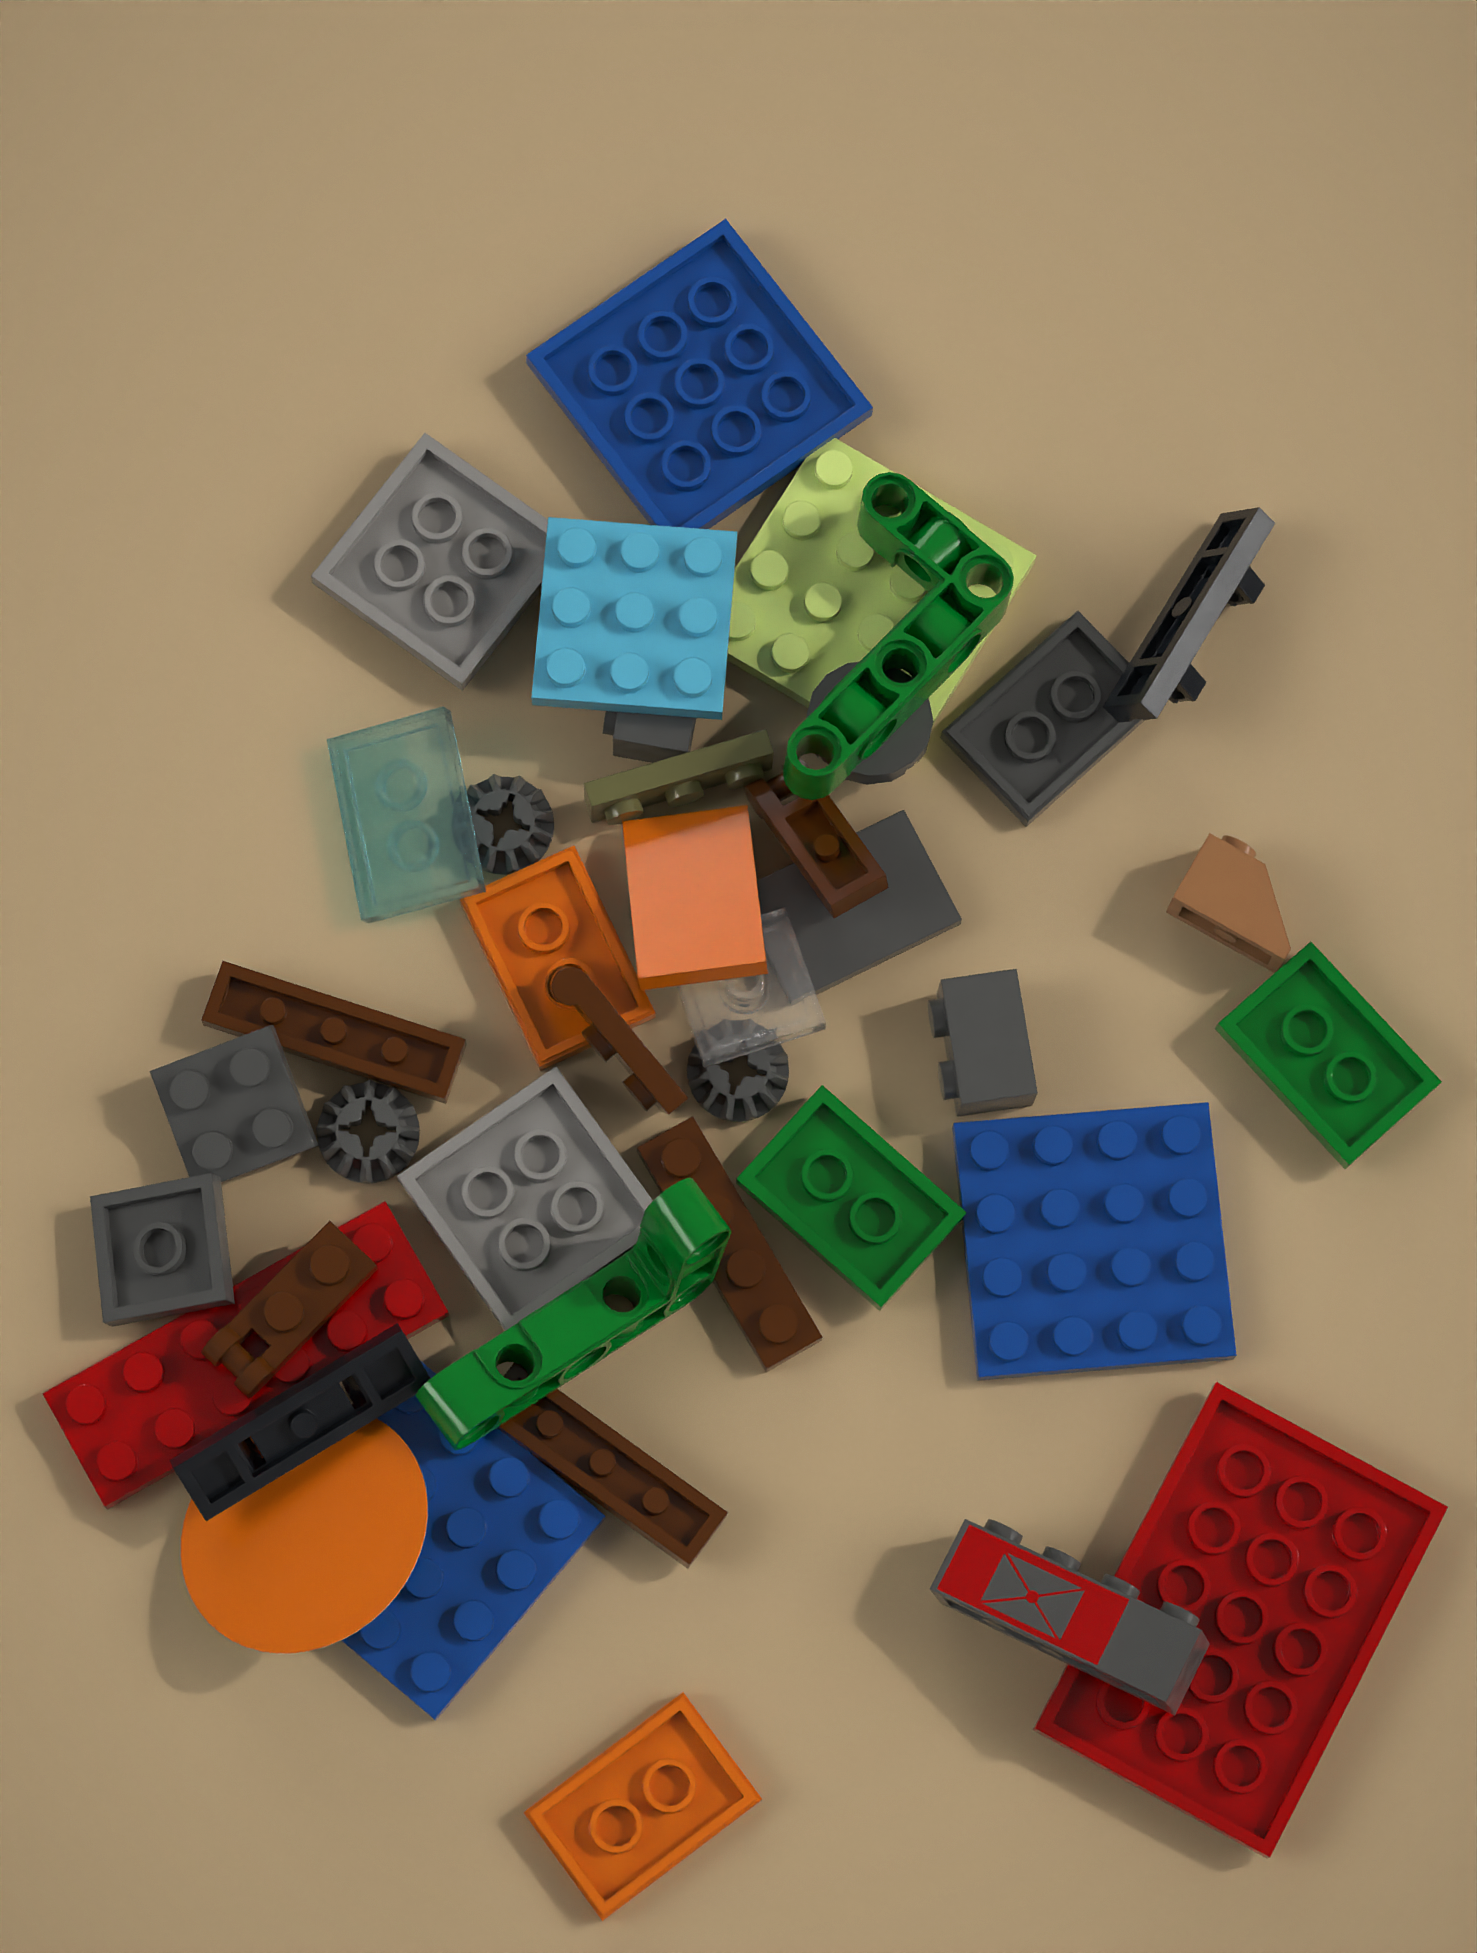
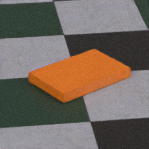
[622,805,768,991]
[459,845,656,1071]
[523,1692,762,1922]

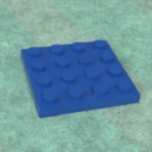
[526,219,873,529]
[952,1102,1237,1381]
[342,1361,606,1721]

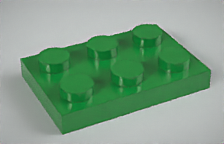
[1215,941,1442,1169]
[736,1085,967,1311]

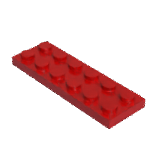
[42,1201,449,1510]

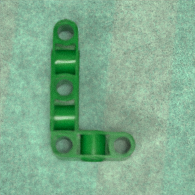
[783,472,1014,800]
[416,1178,731,1450]

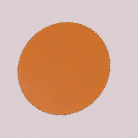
[181,1418,428,1654]

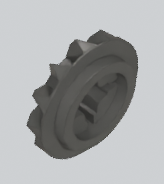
[453,774,554,875]
[687,1020,789,1122]
[316,1079,420,1183]

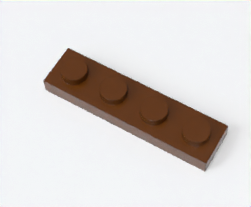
[201,961,467,1104]
[637,1116,823,1372]
[497,1362,728,1569]

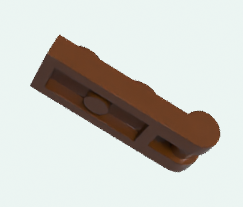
[744,757,889,918]
[545,965,688,1115]
[201,1221,378,1398]

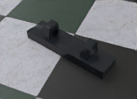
[1103,507,1275,723]
[170,1323,431,1521]

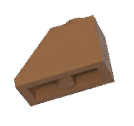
[1166,833,1291,973]

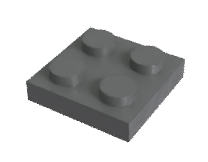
[150,1025,319,1182]
[90,1173,235,1327]

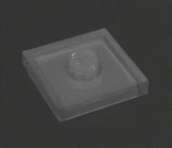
[676,907,826,1068]

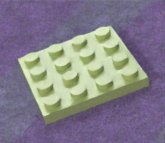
[727,438,1037,727]

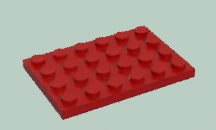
[1033,1382,1448,1859]

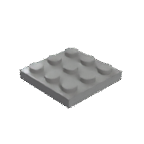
[311,433,548,691]
[397,1066,653,1331]

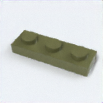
[584,729,774,825]

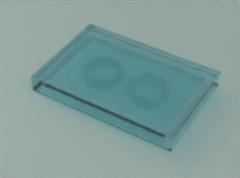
[326,706,486,924]

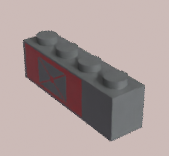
[930,1519,1210,1715]

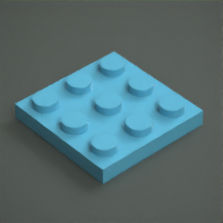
[531,517,737,720]

